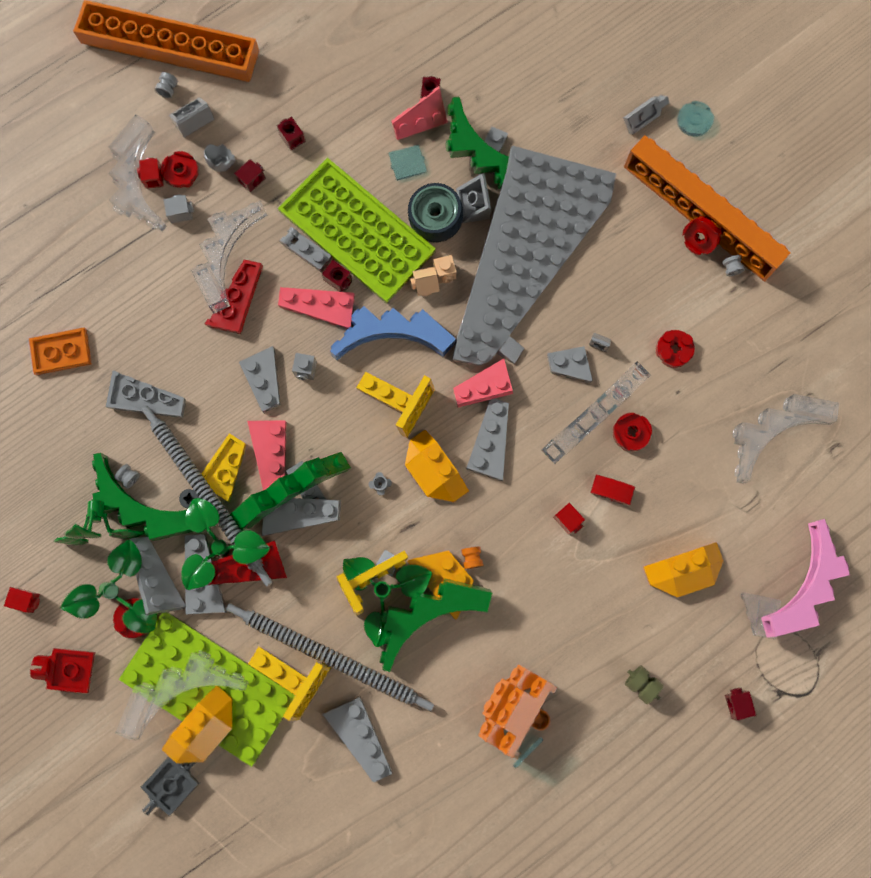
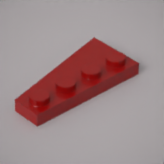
[205,259,263,334]
[207,541,287,586]

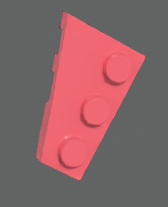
[391,87,448,140]
[453,359,513,408]

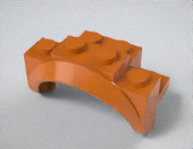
[478,664,558,760]

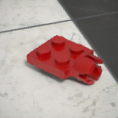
[30,648,96,693]

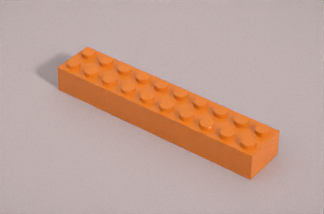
[73,0,259,82]
[624,135,791,282]

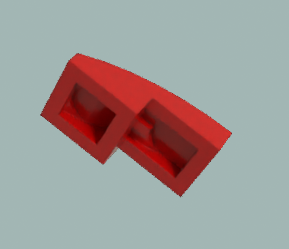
[590,474,636,505]

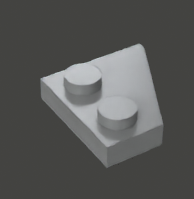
[547,346,592,383]

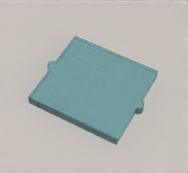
[388,144,427,181]
[512,737,543,769]

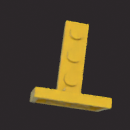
[356,372,435,438]
[336,550,408,616]
[248,646,331,721]

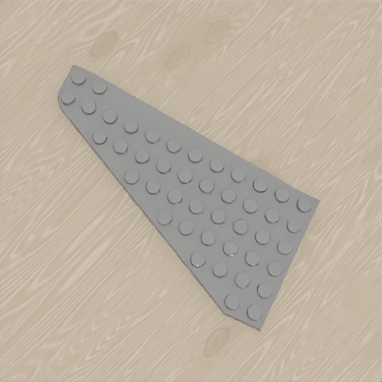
[452,146,616,365]

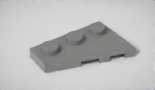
[239,346,281,413]

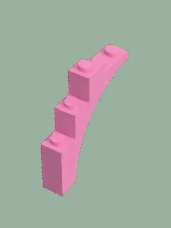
[761,519,850,637]

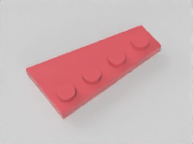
[278,287,355,329]

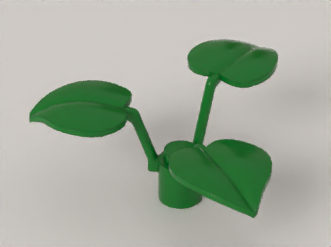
[181,498,270,590]
[54,500,145,545]
[60,540,157,633]
[343,557,432,647]

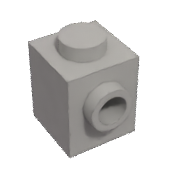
[164,195,194,223]
[292,353,317,380]

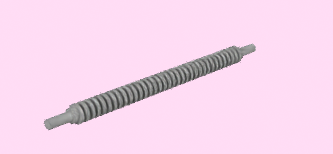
[141,405,273,587]
[226,603,434,711]

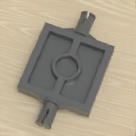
[140,756,200,816]

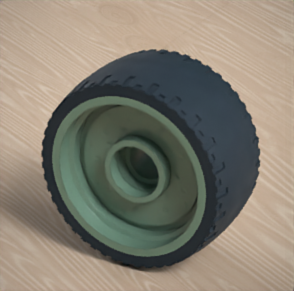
[408,183,463,243]

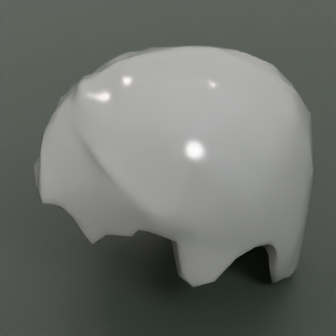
[204,144,236,172]

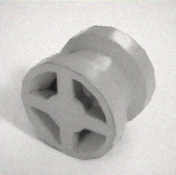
[722,255,745,276]
[115,464,140,489]

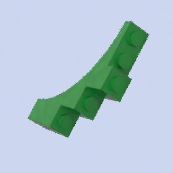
[446,97,509,190]
[91,452,193,541]
[230,452,351,531]
[379,578,493,672]

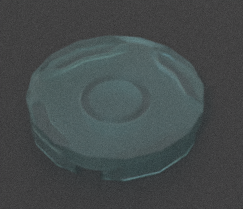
[677,101,714,137]

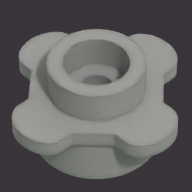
[369,472,392,495]

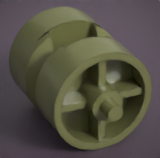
[624,665,664,704]

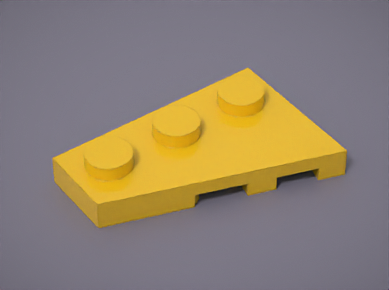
[201,433,246,503]

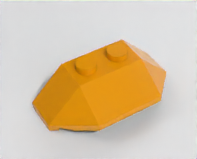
[405,430,469,502]
[643,542,724,598]
[162,685,233,763]

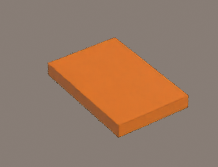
[29,327,92,376]

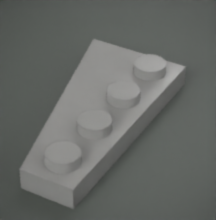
[106,370,186,418]
[466,399,509,481]
[262,498,341,536]
[185,534,227,615]
[129,537,186,615]
[323,697,392,782]

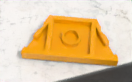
[407,550,474,620]

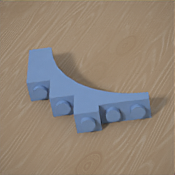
[330,306,456,361]

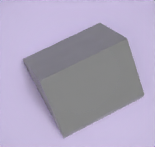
[169,97,214,138]
[456,174,491,223]

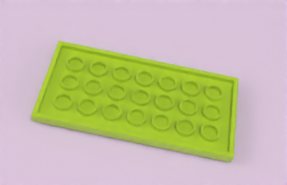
[278,157,436,304]
[118,612,296,767]

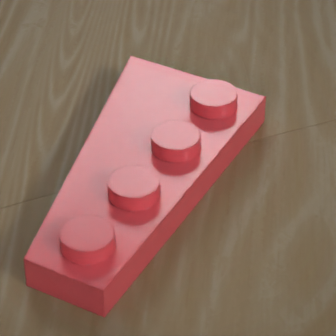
[247,420,286,490]

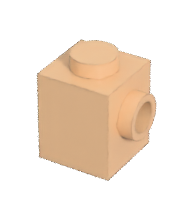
[434,255,456,284]
[410,267,440,296]

